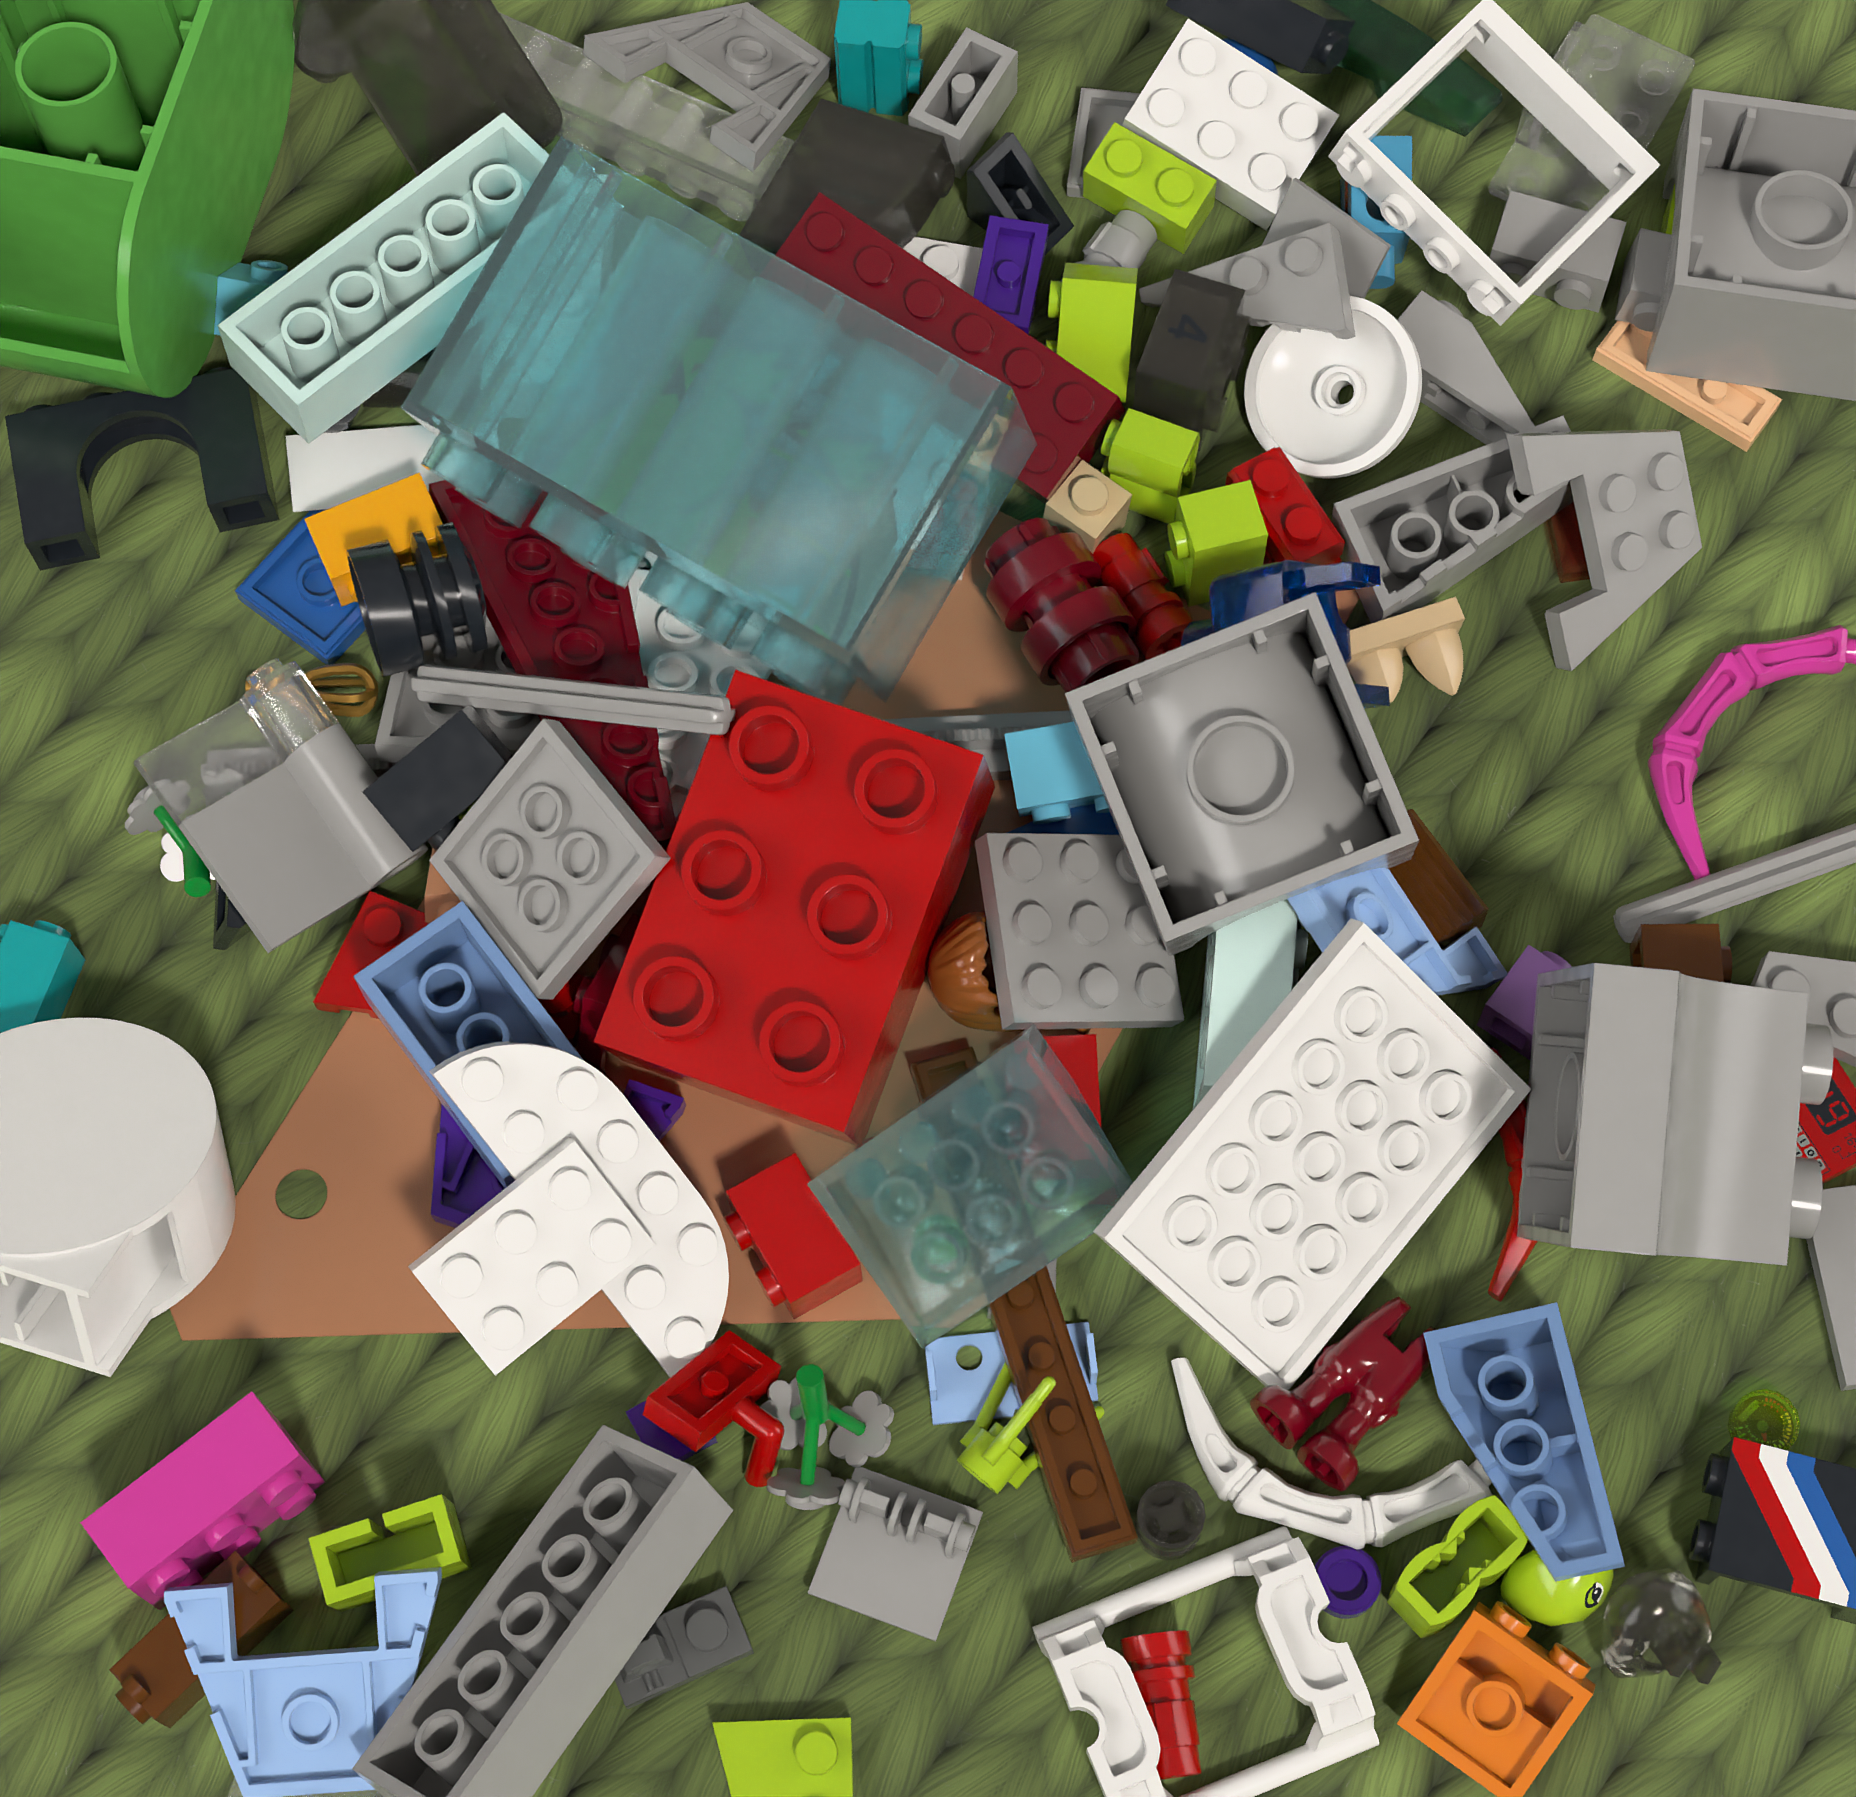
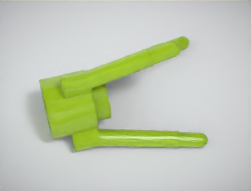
[957,1363,1104,1495]

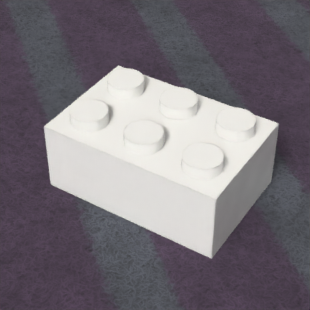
[1122,19,1339,231]

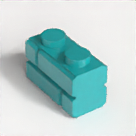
[834,0,923,116]

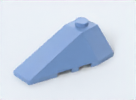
[1423,1302,1625,1582]

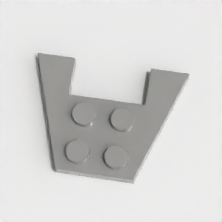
[583,2,831,172]
[1506,429,1702,671]

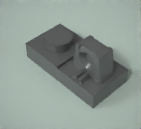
[614,1586,754,1710]

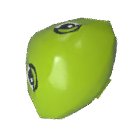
[1501,1549,1614,1626]

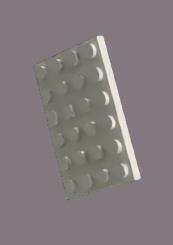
[1093,918,1531,1390]

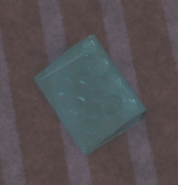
[807,1024,1133,1349]

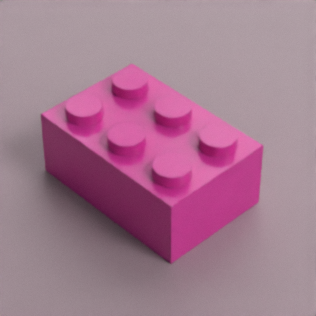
[80,1391,325,1610]

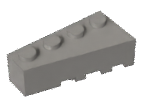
[1331,416,1574,624]

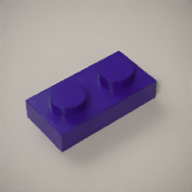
[973,215,1049,335]

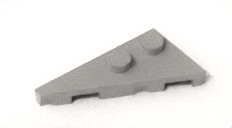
[1139,222,1356,339]

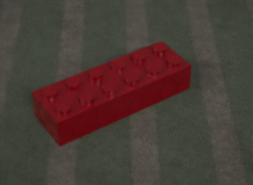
[749,192,1125,505]

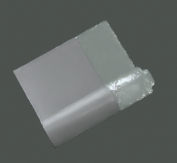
[133,658,429,953]

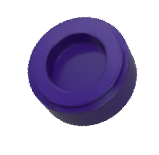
[1315,1546,1381,1619]

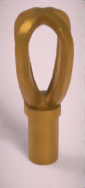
[245,663,379,717]

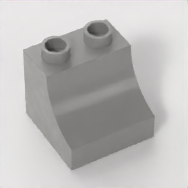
[1517,963,1833,1266]

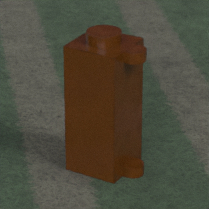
[109,1551,294,1728]

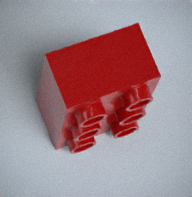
[593,670,995,1148]

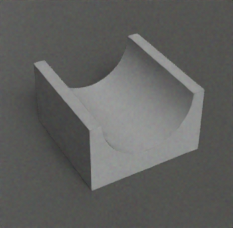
[1646,88,1856,401]
[1065,592,1419,956]

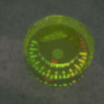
[1728,1389,1800,1451]

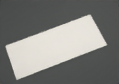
[285,419,504,512]

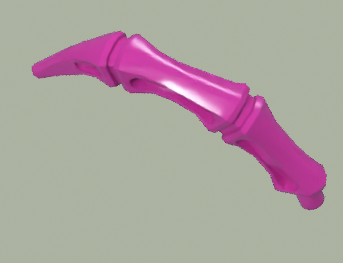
[1648,625,1856,880]

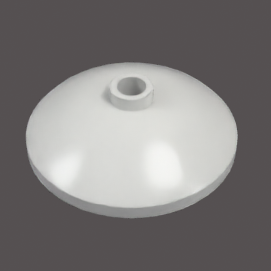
[1244,296,1422,478]

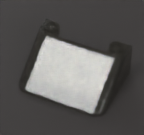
[292,0,563,191]

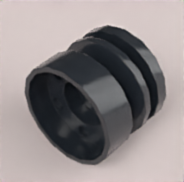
[346,522,488,677]

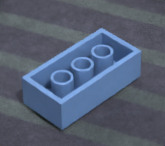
[353,901,583,1188]

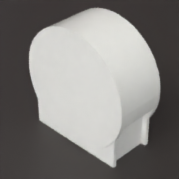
[0,1018,236,1377]

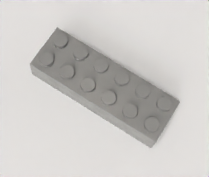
[352,1425,733,1797]

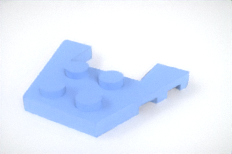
[1287,867,1508,996]
[164,1567,442,1797]

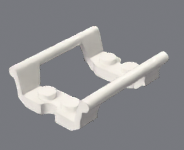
[1032,1525,1379,1797]

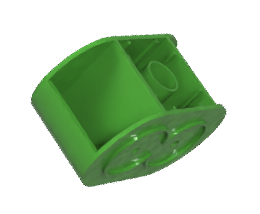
[0,0,295,398]

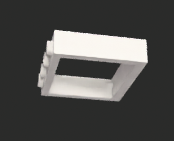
[1328,0,1660,326]

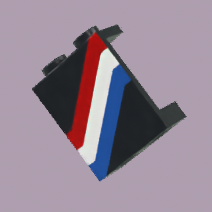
[1689,1437,1856,1624]

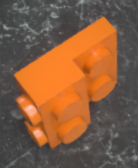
[1397,1601,1596,1797]

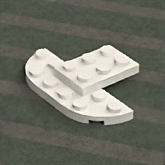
[408,1041,729,1377]

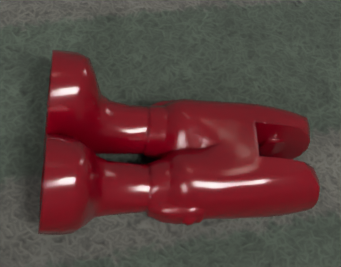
[1250,1296,1436,1492]

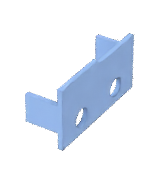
[924,1322,1098,1425]

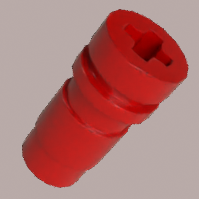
[1093,533,1199,660]
[1120,1630,1202,1780]

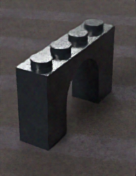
[5,367,280,571]

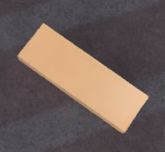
[1592,321,1782,452]

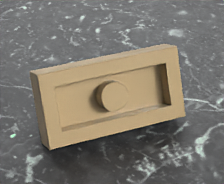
[1336,597,1465,703]

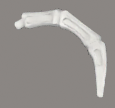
[1171,1357,1492,1550]

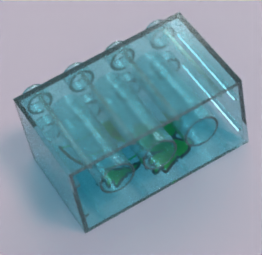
[401,137,1037,706]

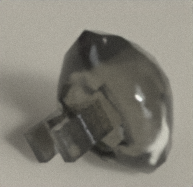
[1601,1568,1722,1685]

